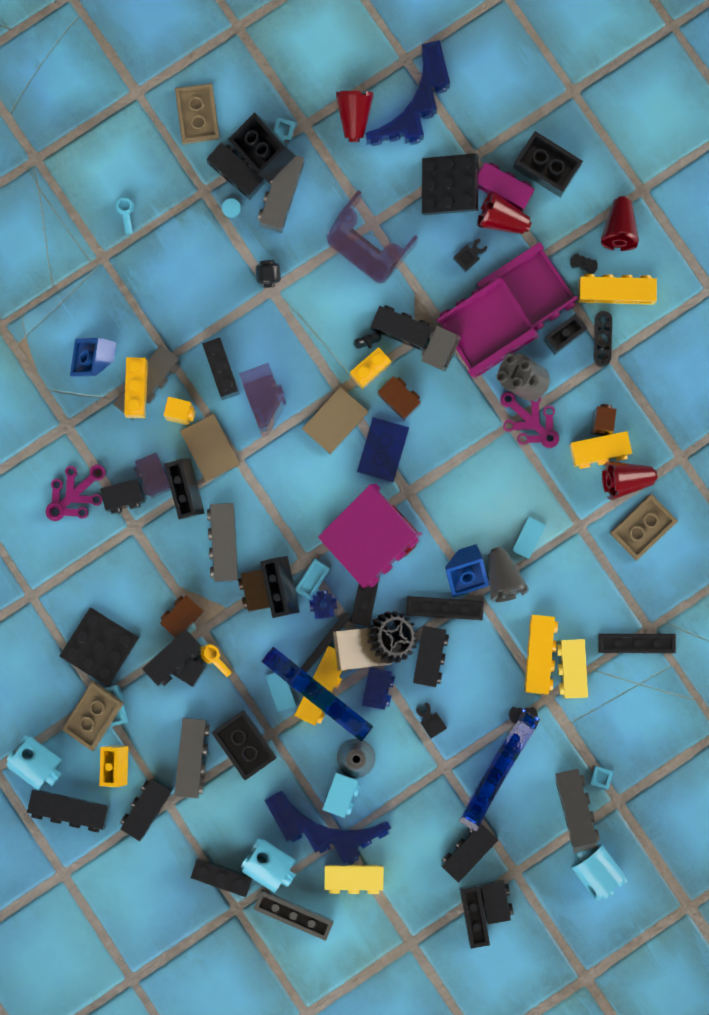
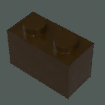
[238,569,270,612]

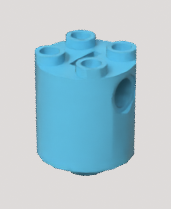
[6,735,62,791]
[240,838,296,893]
[571,844,628,901]

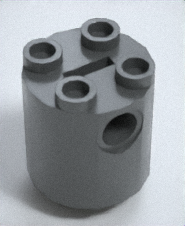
[496,353,550,401]

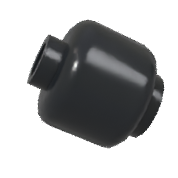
[255,260,281,288]

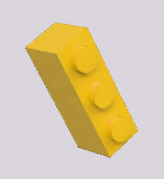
[124,357,148,418]
[569,431,632,469]

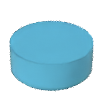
[222,198,241,218]

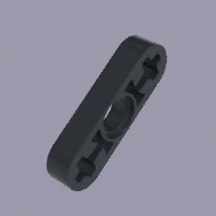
[593,311,612,367]

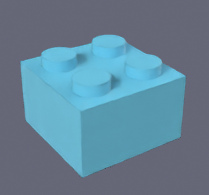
[322,772,360,818]

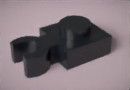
[453,239,487,272]
[416,703,447,739]

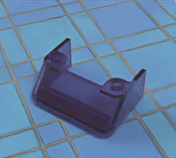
[327,190,418,283]
[239,363,286,437]

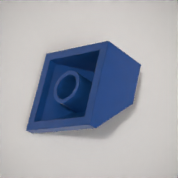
[70,338,116,377]
[445,544,489,597]

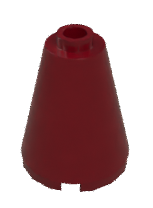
[336,91,374,142]
[477,191,532,234]
[601,196,639,251]
[602,461,658,500]

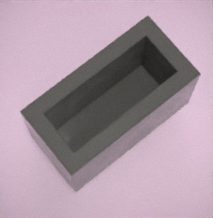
[421,326,461,371]

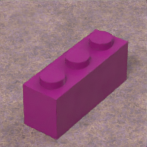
[478,162,535,212]

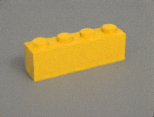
[578,274,657,305]
[524,615,558,694]
[294,646,347,726]

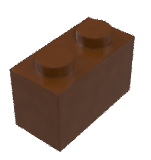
[377,376,421,421]
[590,404,617,436]
[160,595,204,638]

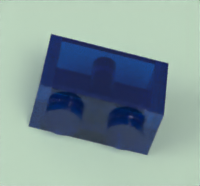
[362,667,395,710]

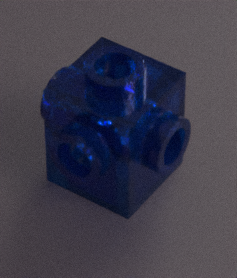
[309,591,337,620]

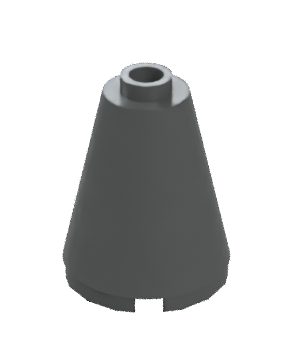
[488,547,529,603]
[337,739,375,778]

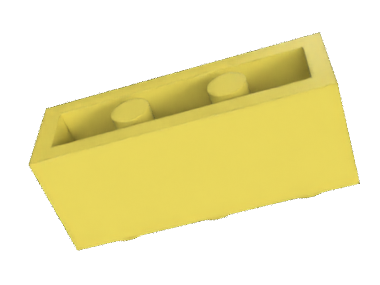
[557,639,588,699]
[325,865,384,894]

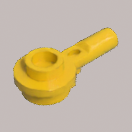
[200,644,232,677]

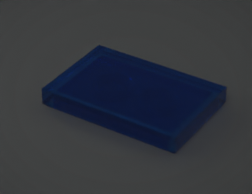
[357,417,409,483]

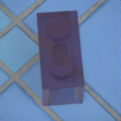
[134,453,171,499]

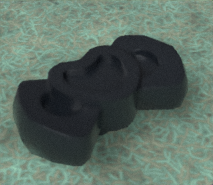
[570,253,598,274]
[353,332,382,349]
[508,707,538,723]

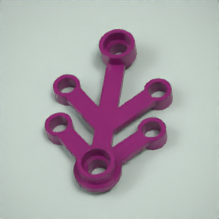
[500,392,559,448]
[45,465,106,521]

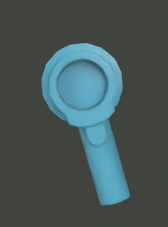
[115,197,134,235]

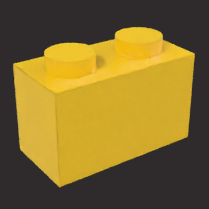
[350,347,391,390]
[164,397,196,426]
[99,745,128,787]

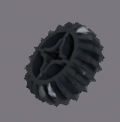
[367,611,418,663]

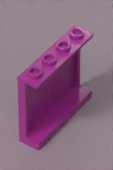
[476,242,578,332]
[436,277,539,378]
[318,484,422,588]

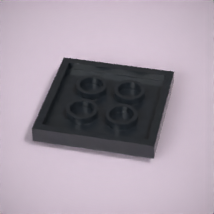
[422,153,478,215]
[59,607,139,687]

